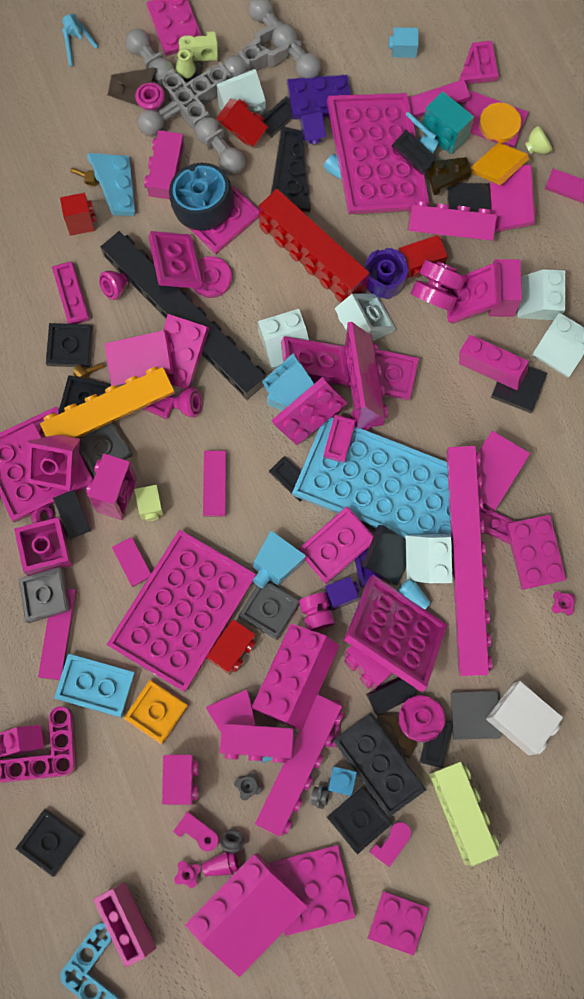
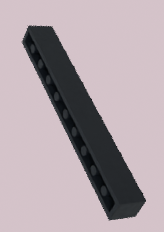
[100,231,266,400]

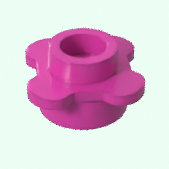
[551,591,575,616]
[174,861,201,888]

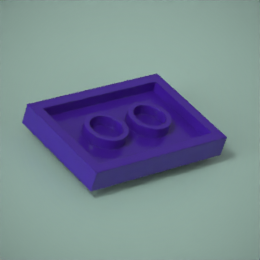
[286,75,351,120]

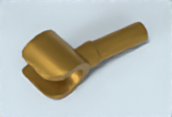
[70,167,97,187]
[73,363,104,378]

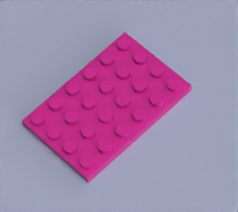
[327,93,430,214]
[106,529,256,693]

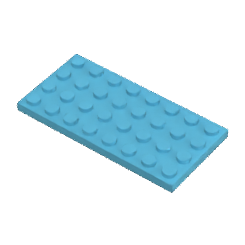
[292,417,452,551]

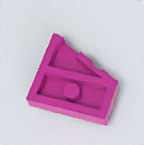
[459,41,499,84]

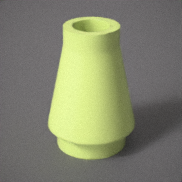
[176,49,196,79]

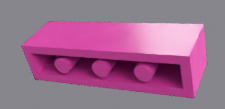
[407,201,497,241]

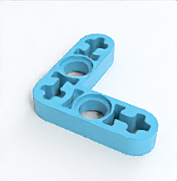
[60,922,120,999]

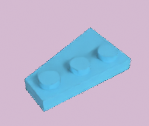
[87,153,135,216]

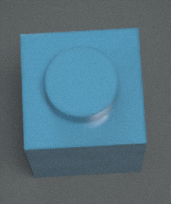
[327,767,357,796]

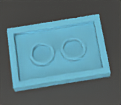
[54,654,135,718]

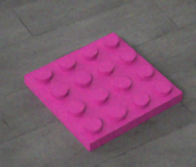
[0,406,93,523]
[344,575,447,692]

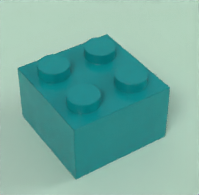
[423,91,474,155]

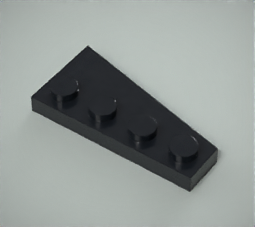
[270,126,311,213]

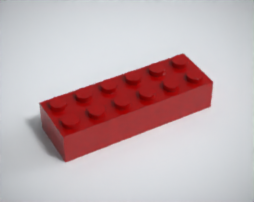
[259,189,369,303]

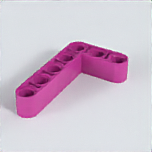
[0,706,77,783]

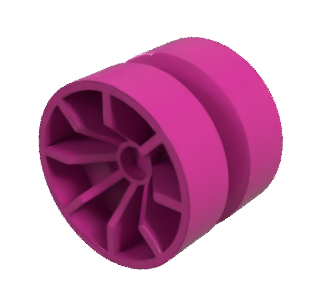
[410,260,467,312]

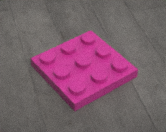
[269,845,355,936]

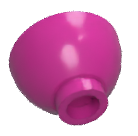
[135,82,164,110]
[99,270,128,300]
[174,387,202,418]

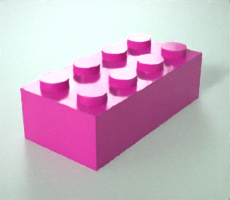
[252,623,340,731]

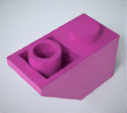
[0,725,44,758]

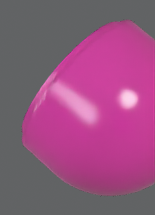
[31,506,55,524]

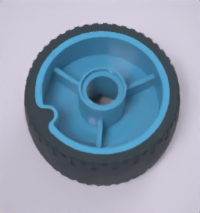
[169,162,234,231]

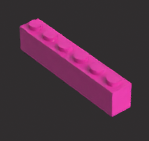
[255,694,344,837]

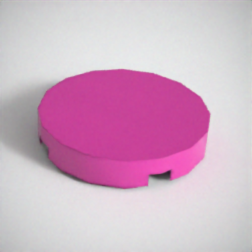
[193,256,232,298]
[398,695,445,742]

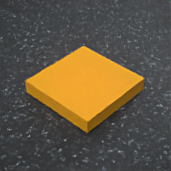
[470,143,529,185]
[124,680,188,744]

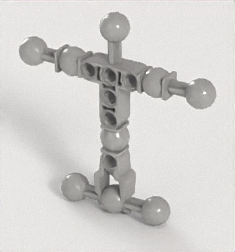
[125,0,321,175]

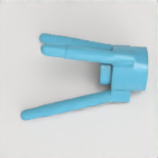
[62,14,98,66]
[406,112,439,154]

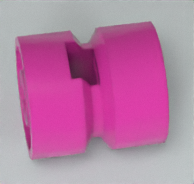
[299,592,336,631]

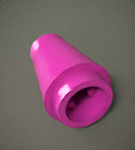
[202,851,239,877]

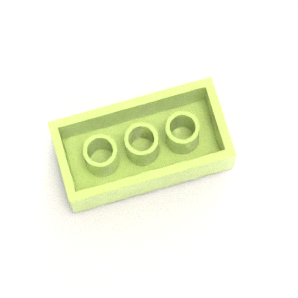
[429,762,500,866]

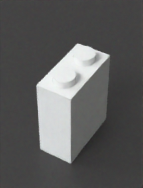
[486,681,563,756]

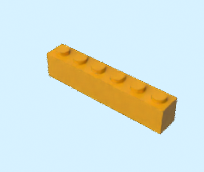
[40,366,175,438]

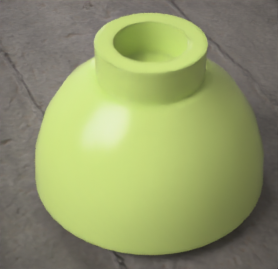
[525,126,553,154]

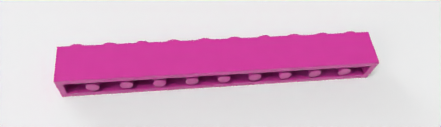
[446,446,492,676]

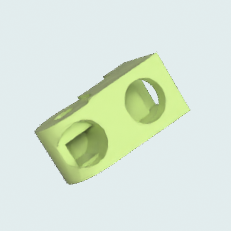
[179,32,217,61]

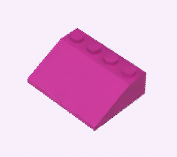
[344,322,388,429]
[185,852,308,977]

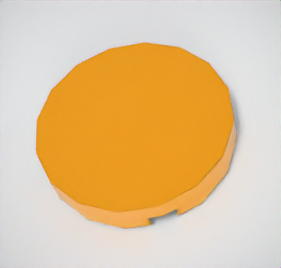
[479,102,521,143]

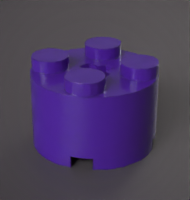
[365,248,408,299]

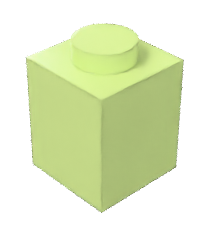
[135,485,163,521]

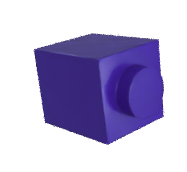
[299,111,326,144]
[324,576,361,611]

